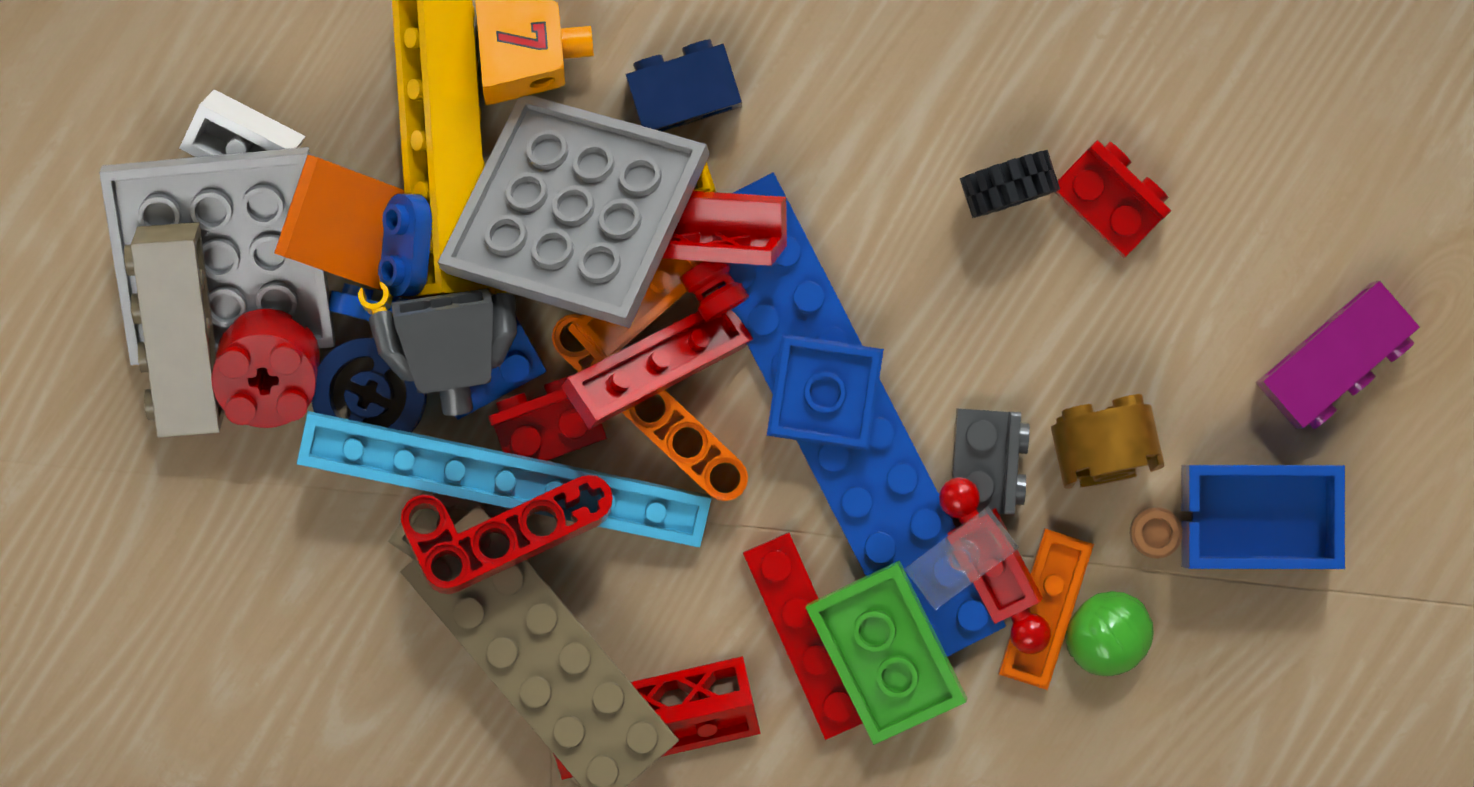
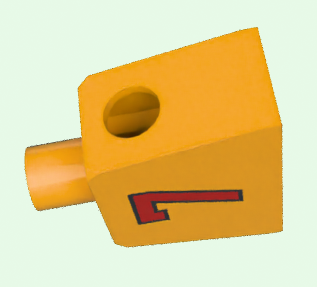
[475,0,594,105]

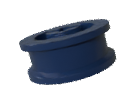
[311,338,427,433]

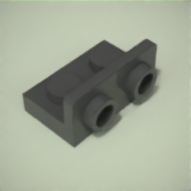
[952,408,1030,515]

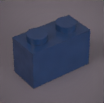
[626,39,742,132]

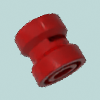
[679,261,749,323]

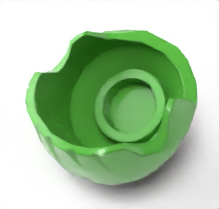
[1065,591,1154,677]

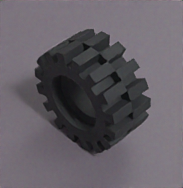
[960,150,1060,218]

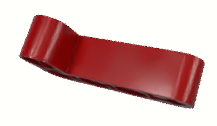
[401,475,613,594]

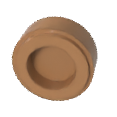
[1129,507,1182,559]

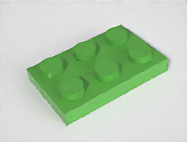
[806,560,967,745]

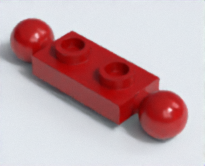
[939,477,1051,654]

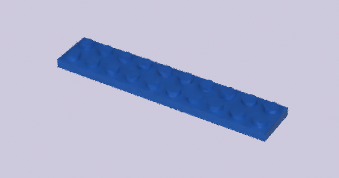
[718,172,1006,657]

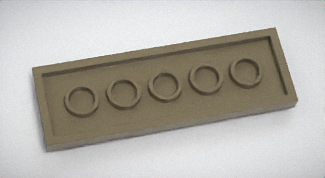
[400,505,680,787]

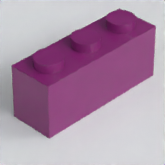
[1255,281,1420,429]

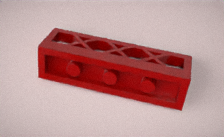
[662,191,787,266]
[553,656,761,780]

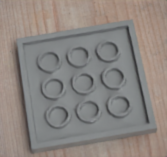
[437,95,710,328]
[99,147,336,365]

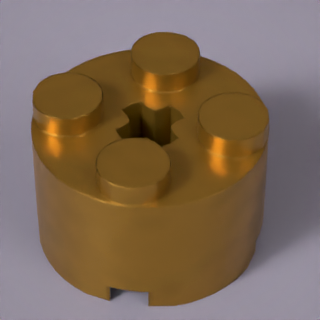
[1051,394,1165,489]

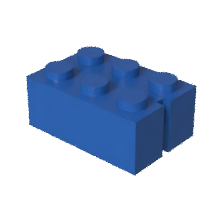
[1181,465,1345,569]

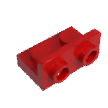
[1055,140,1171,258]
[488,375,608,461]

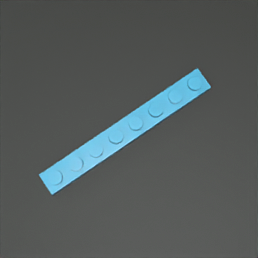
[297,411,712,548]

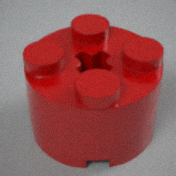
[211,308,320,428]

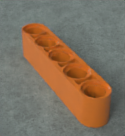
[552,314,748,501]

